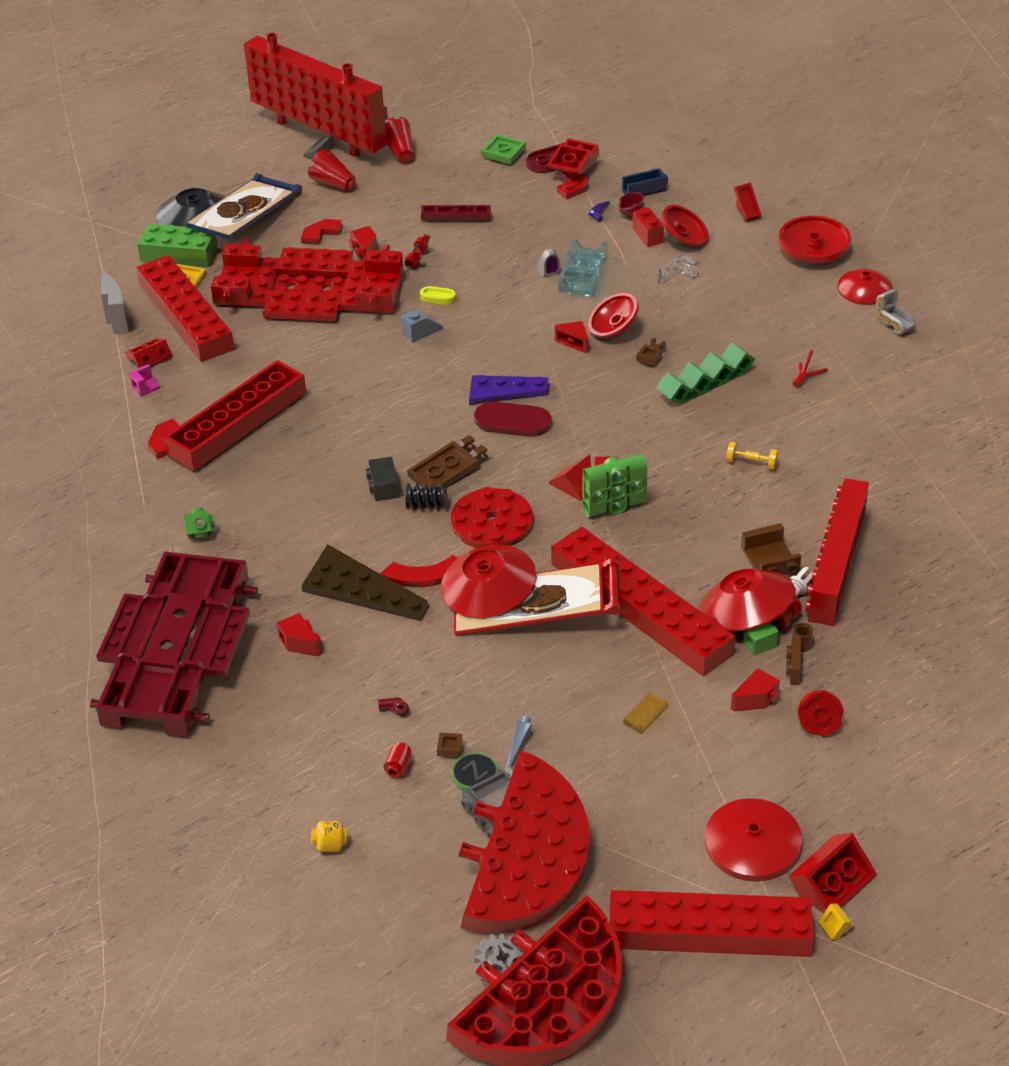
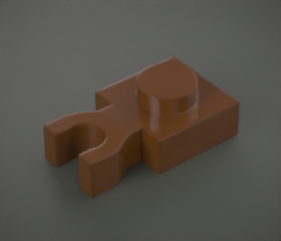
[636,338,666,366]

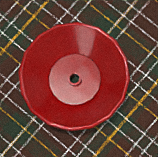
[441,544,537,619]
[699,568,796,632]

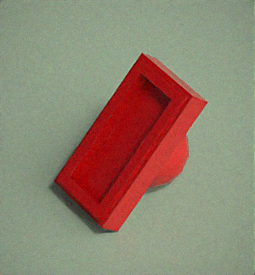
[733,182,761,221]

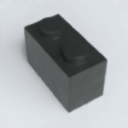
[365,457,399,501]

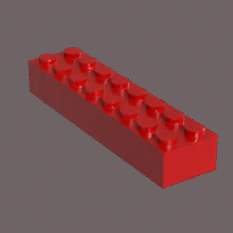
[136,255,235,362]
[164,360,306,471]
[805,478,869,627]
[609,890,814,957]

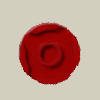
[797,690,844,736]

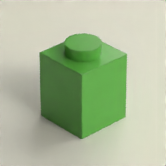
[743,623,779,656]

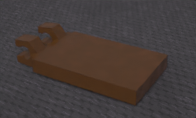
[407,435,488,489]

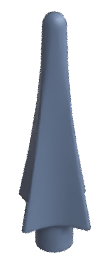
[506,716,532,767]

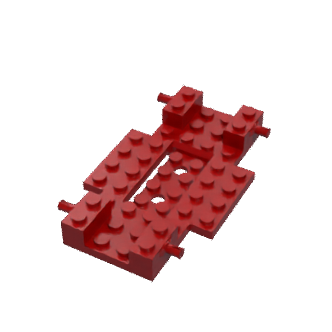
[211,238,404,321]

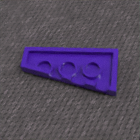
[469,375,549,406]

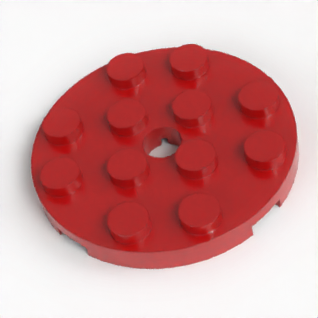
[451,487,533,548]

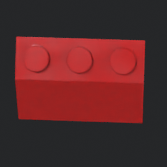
[788,833,877,914]

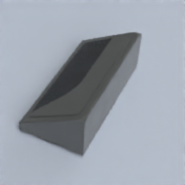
[303,135,335,159]

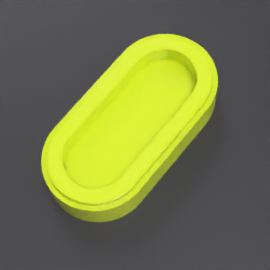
[420,286,456,305]

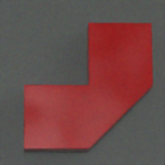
[301,219,342,244]
[147,418,180,459]

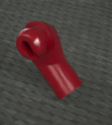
[378,697,409,716]

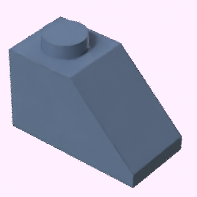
[401,309,443,343]

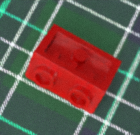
[125,338,172,369]

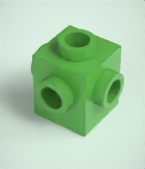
[183,508,215,538]

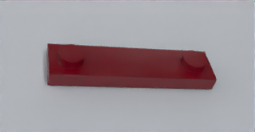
[421,205,491,221]

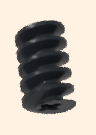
[405,483,447,509]

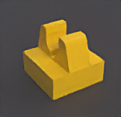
[818,904,854,940]

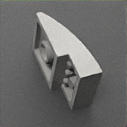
[101,272,129,334]

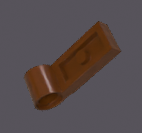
[786,623,813,685]

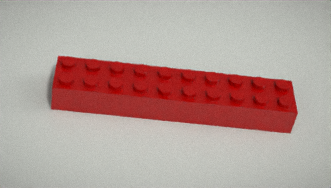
[551,526,735,677]

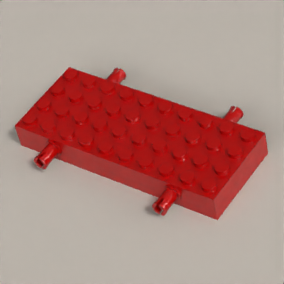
[244,32,386,157]

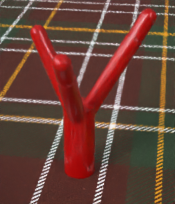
[793,349,828,388]

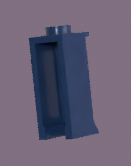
[622,168,668,195]

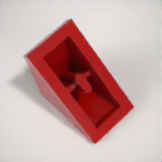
[555,321,588,353]

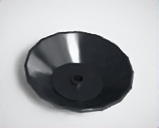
[156,188,226,227]

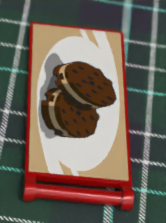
[454,558,621,636]

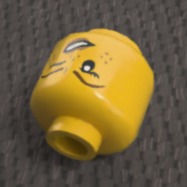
[311,821,347,852]

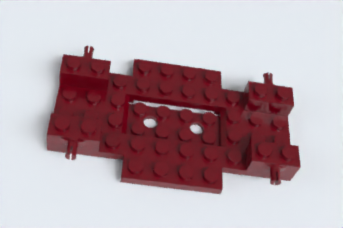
[90,551,258,737]

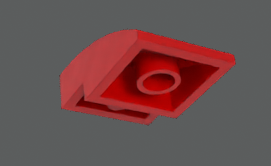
[547,138,599,175]

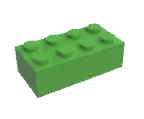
[137,223,218,267]

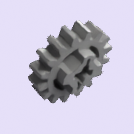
[472,933,524,987]

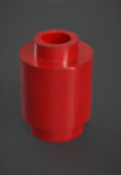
[383,742,412,777]

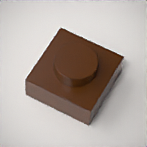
[437,732,463,757]

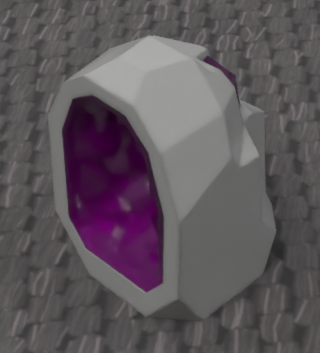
[538,248,560,277]

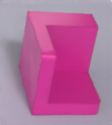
[129,364,160,397]

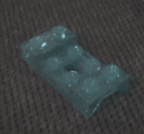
[558,238,608,296]

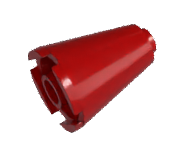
[385,117,413,163]
[308,149,356,191]

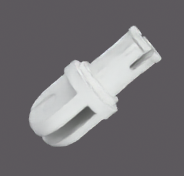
[790,567,813,597]

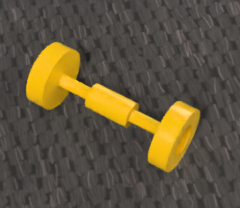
[726,442,778,470]

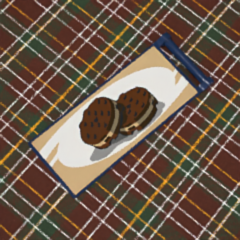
[185,173,302,239]

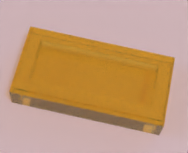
[623,692,668,734]

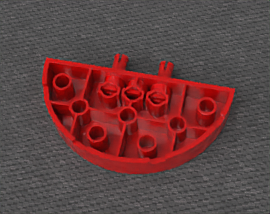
[458,750,590,933]
[446,895,622,1066]

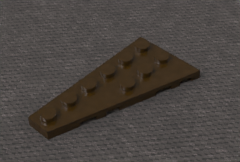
[302,544,428,621]

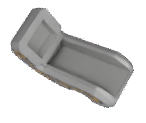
[876,289,915,335]

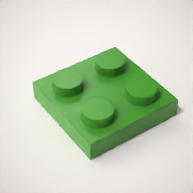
[481,134,526,164]

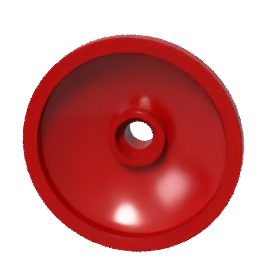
[662,205,709,246]
[837,268,893,305]
[588,293,639,338]

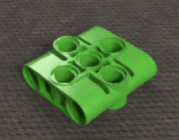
[583,454,648,518]

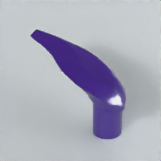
[588,201,610,221]

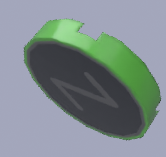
[452,753,498,790]

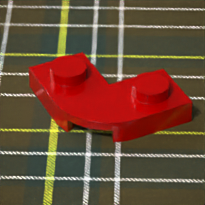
[557,172,588,200]

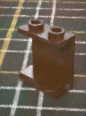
[741,523,801,575]

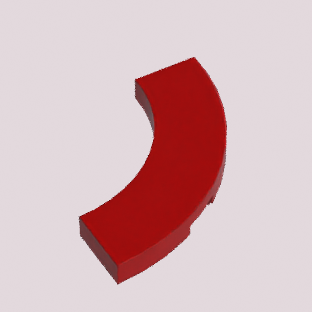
[380,555,458,587]

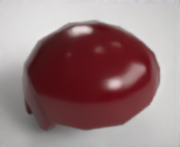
[618,192,645,217]

